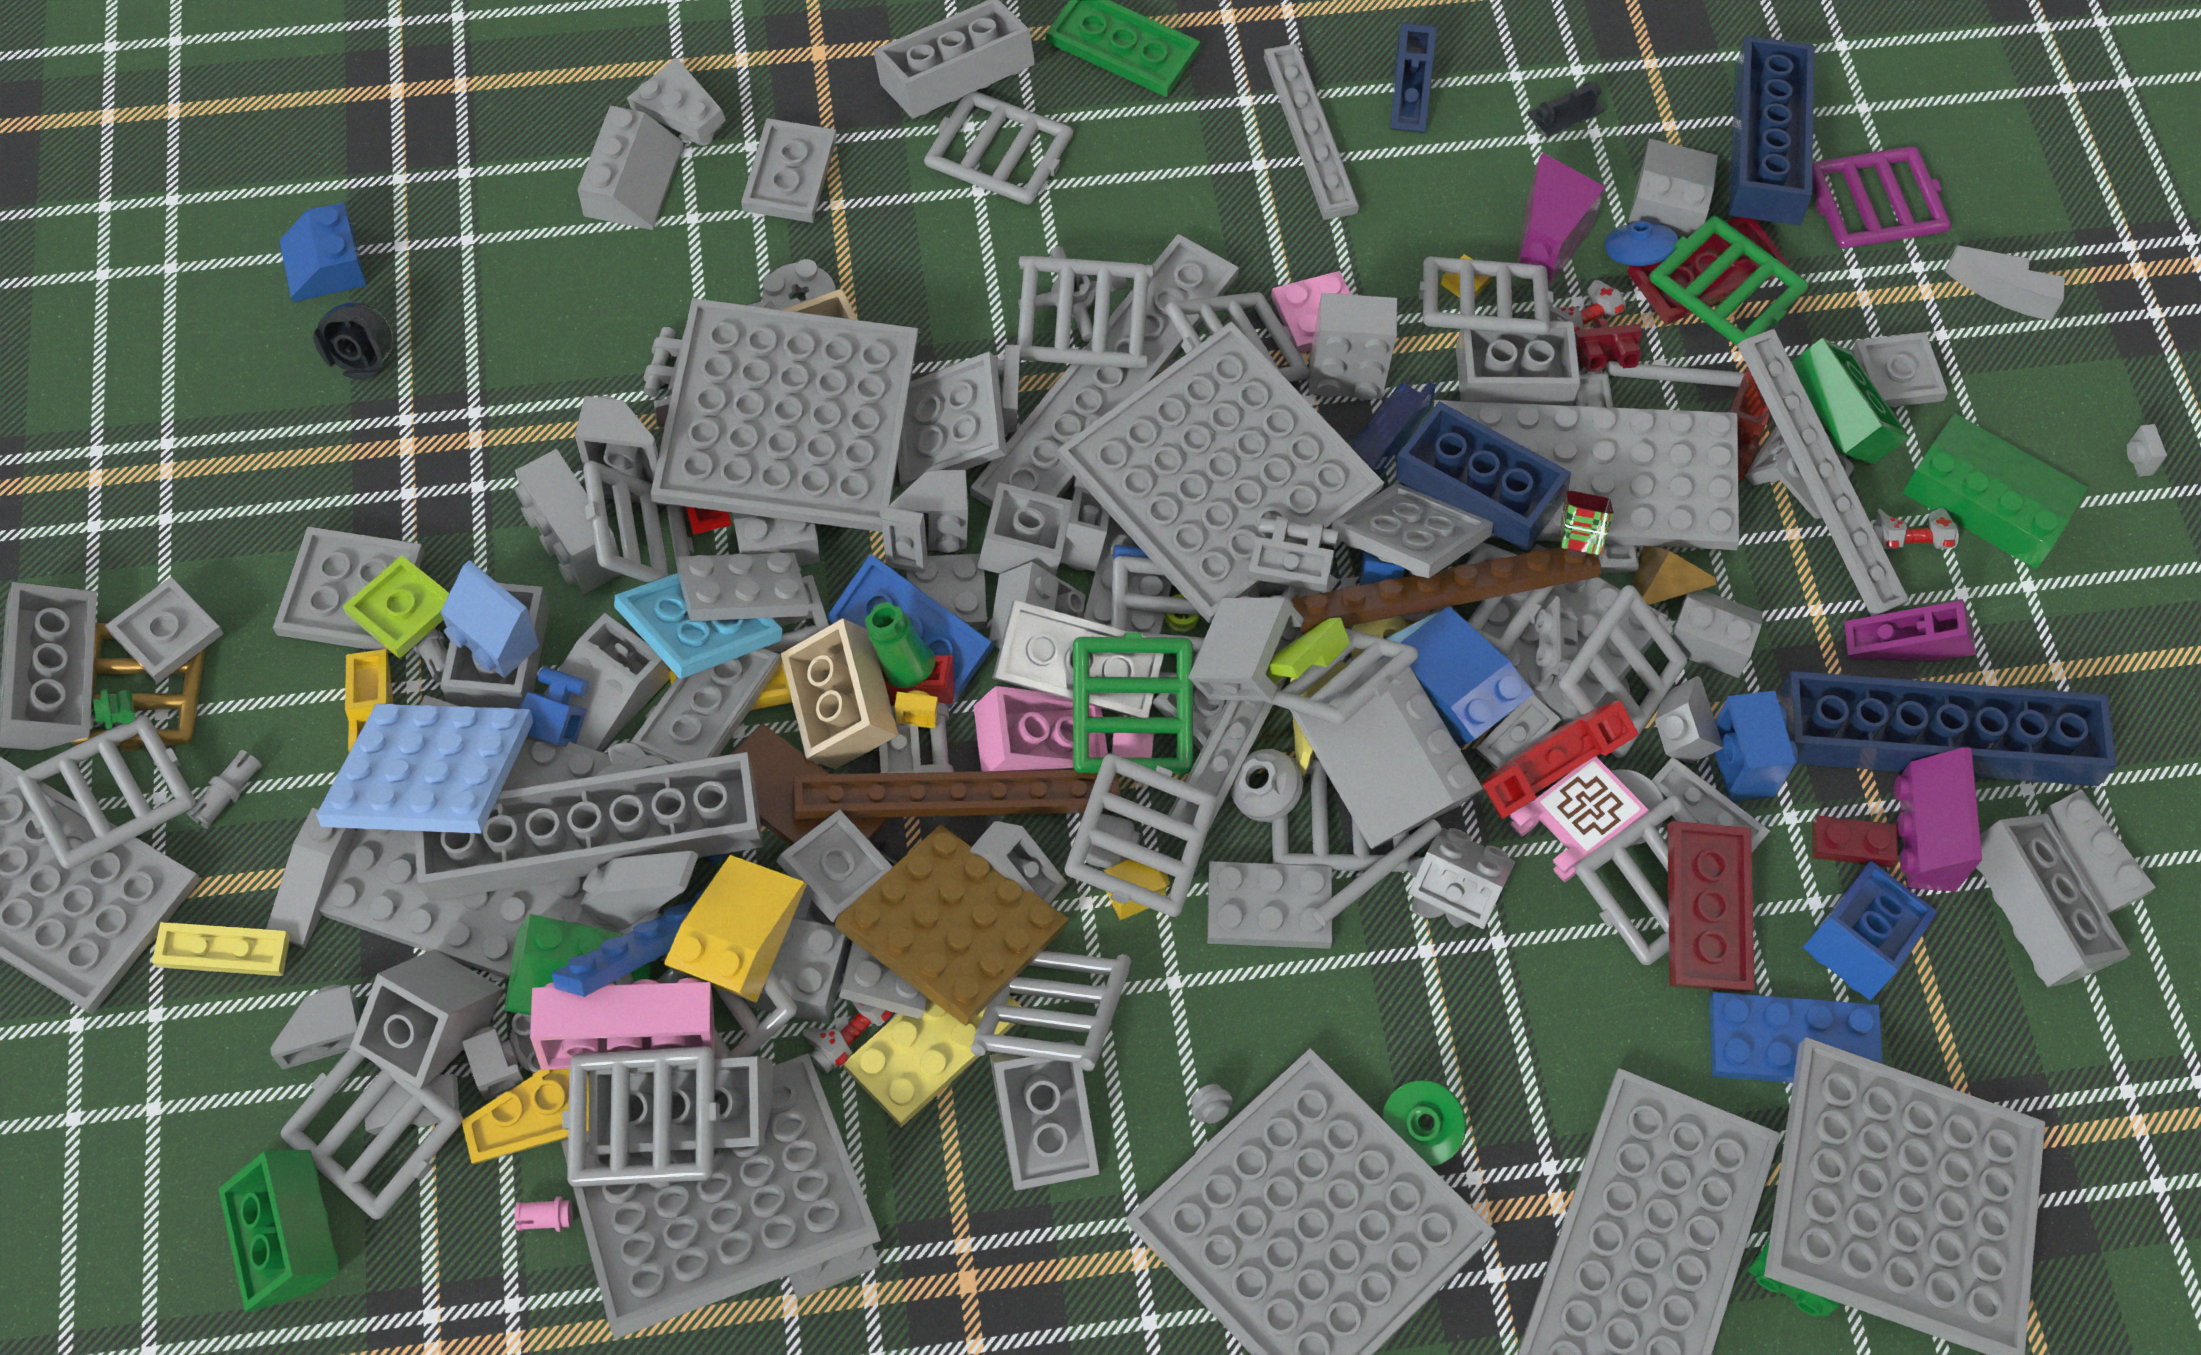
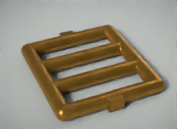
[71,623,206,751]

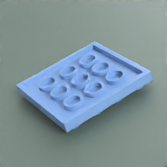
[316,704,534,833]

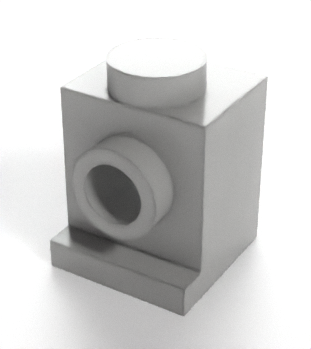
[462,1027,525,1100]

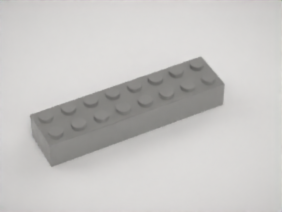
[414,752,763,901]

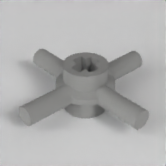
[1018,246,1127,342]

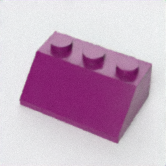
[1894,747,1982,892]

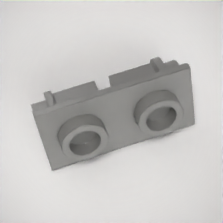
[1535,596,1578,683]

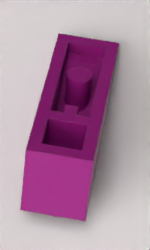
[1844,600,1976,662]

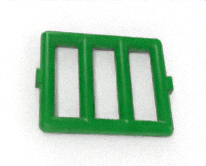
[1650,216,1808,347]
[1073,632,1193,778]

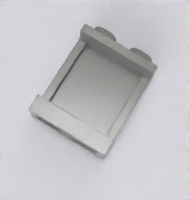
[1188,596,1304,701]

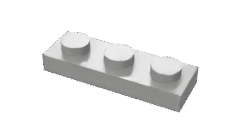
[1651,757,1770,853]

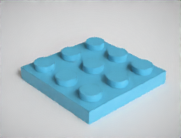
[614,573,783,679]

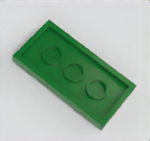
[1046,0,1200,97]

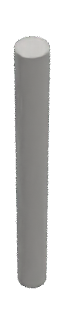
[1607,361,1756,388]
[1313,819,1442,926]

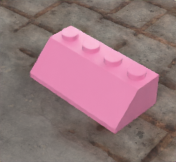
[530,978,715,1070]

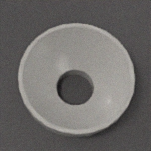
[1230,749,1303,822]

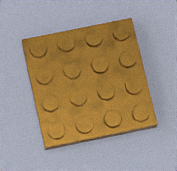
[835,824,1069,1026]

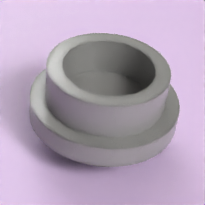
[1191,1084,1233,1123]

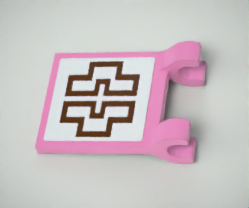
[1510,756,1648,882]

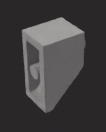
[1060,487,1110,572]
[1655,676,1724,764]
[970,821,1067,904]
[270,985,361,1070]

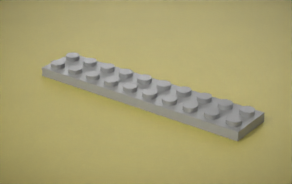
[970,234,1239,508]

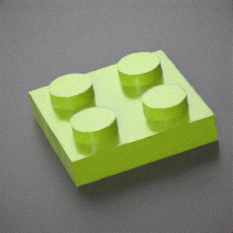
[342,555,450,659]

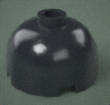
[313,302,393,380]

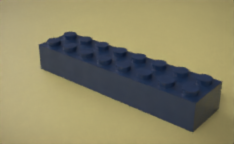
[1778,671,2116,787]

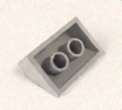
[578,106,684,230]
[575,396,664,506]

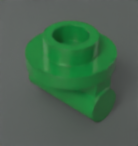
[93,689,135,730]

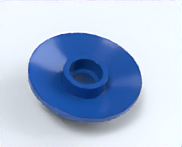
[1605,221,1678,266]

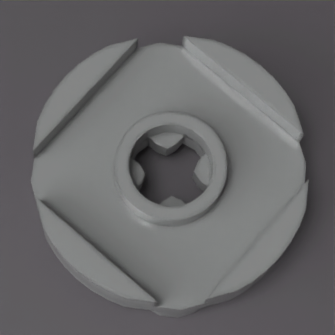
[762,259,836,310]

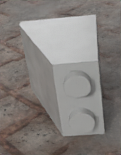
[350,949,503,1089]

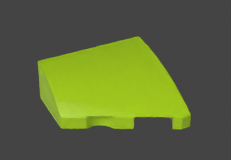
[1266,618,1351,684]

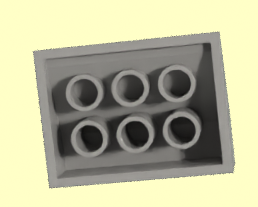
[1290,657,1483,849]

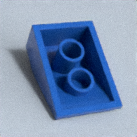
[1400,606,1534,748]
[1803,861,1938,1001]

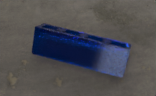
[1351,381,1436,476]

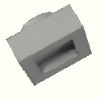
[2127,424,2167,477]

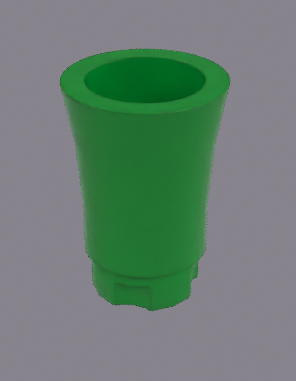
[865,602,935,688]

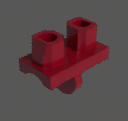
[1575,318,1642,372]

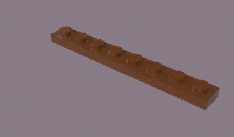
[1291,547,1601,634]
[793,770,1120,819]

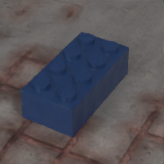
[1396,401,1571,552]

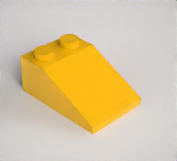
[664,855,807,1003]

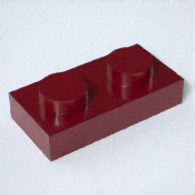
[1812,815,1898,868]

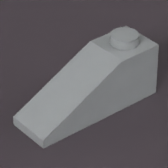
[266,808,356,948]
[580,851,699,931]

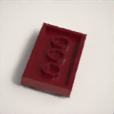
[1627,217,1789,325]
[1667,821,1755,993]

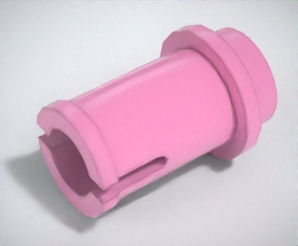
[515,1196,573,1232]

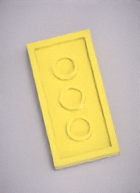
[843,995,1022,1127]

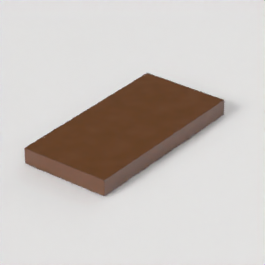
[730,723,887,847]

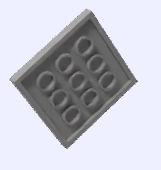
[1480,544,1668,724]

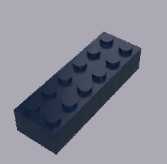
[1729,36,1815,226]

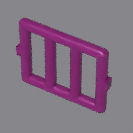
[1812,146,1951,249]

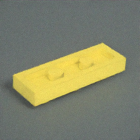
[152,922,290,976]

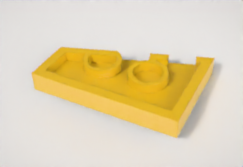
[462,1069,589,1164]

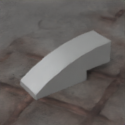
[1945,245,2065,321]

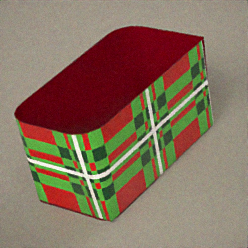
[1559,491,1614,556]

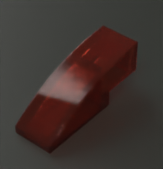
[1729,366,1770,481]

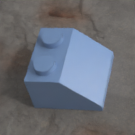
[441,560,539,678]

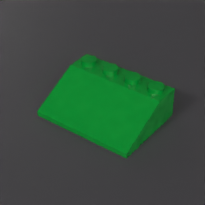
[1902,413,2088,570]

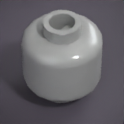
[1086,814,1140,868]

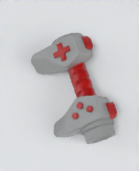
[1549,280,1626,333]
[1872,508,1959,549]
[803,1001,893,1074]

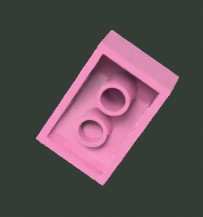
[974,686,1108,772]

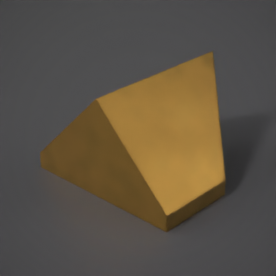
[1632,546,1717,605]

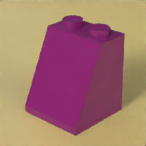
[1518,153,1605,287]

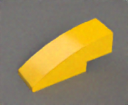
[345,649,393,753]

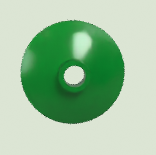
[1382,1080,1466,1167]

